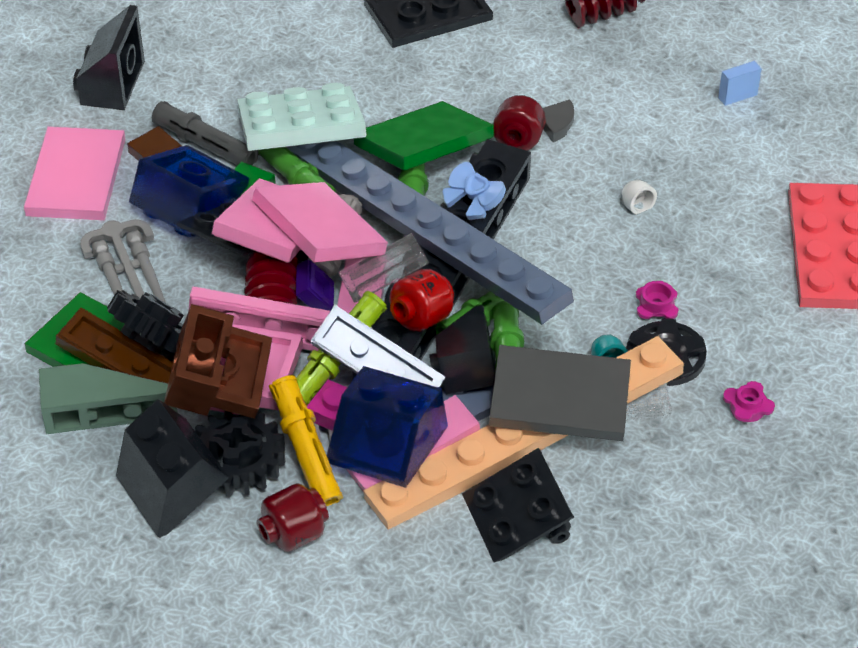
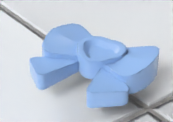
[442,162,506,220]

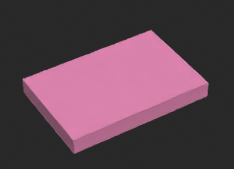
[24,126,126,220]
[212,178,301,263]
[252,182,388,263]

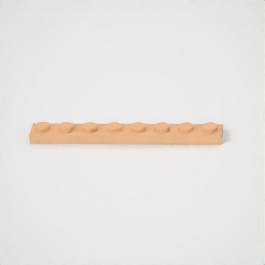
[364,336,684,530]

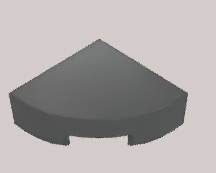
[543,99,574,142]

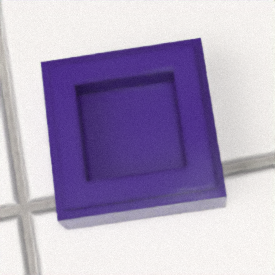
[296,259,334,311]

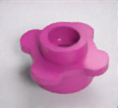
[636,281,679,319]
[723,381,775,422]

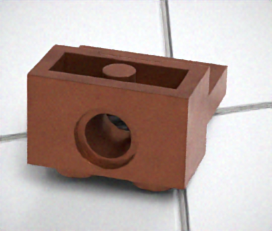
[164,304,272,418]

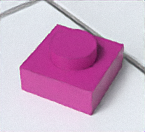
[307,379,366,436]

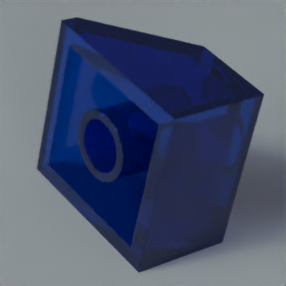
[129,145,250,237]
[327,366,448,488]

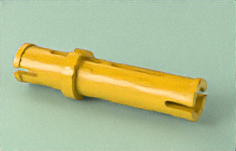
[269,375,343,506]

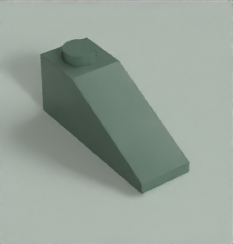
[39,363,178,434]

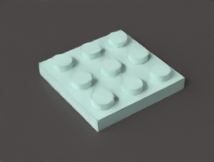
[237,83,366,151]

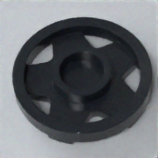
[626,318,707,386]

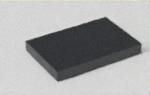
[364,0,493,48]

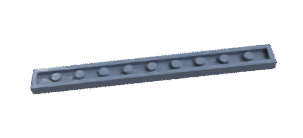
[286,141,574,325]

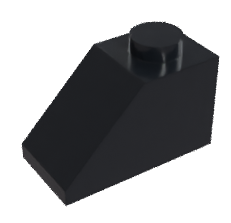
[429,305,496,395]

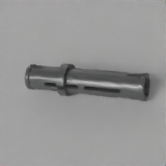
[151,101,259,166]

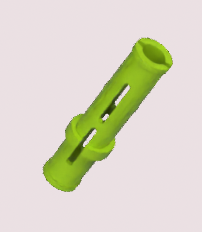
[296,291,387,405]

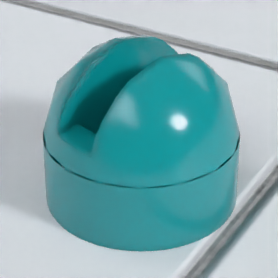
[591,334,628,358]

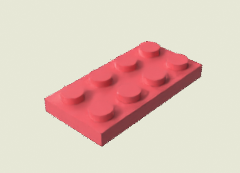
[788,183,858,309]

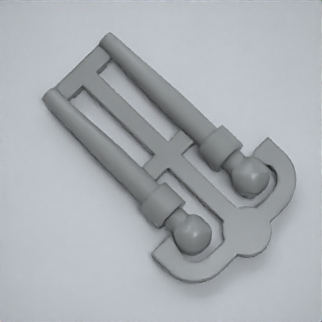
[80,219,166,303]

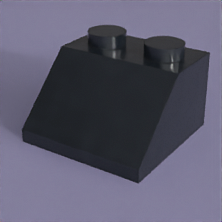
[73,5,145,111]
[116,399,229,538]

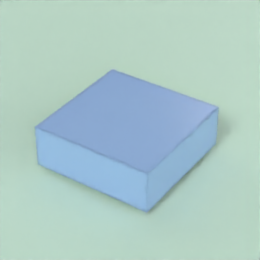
[718,61,762,106]

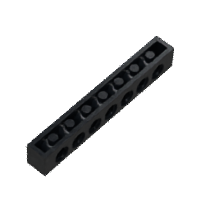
[352,139,531,391]

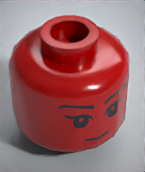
[390,269,454,331]

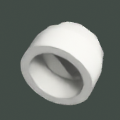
[622,180,657,215]

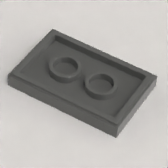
[489,345,631,442]

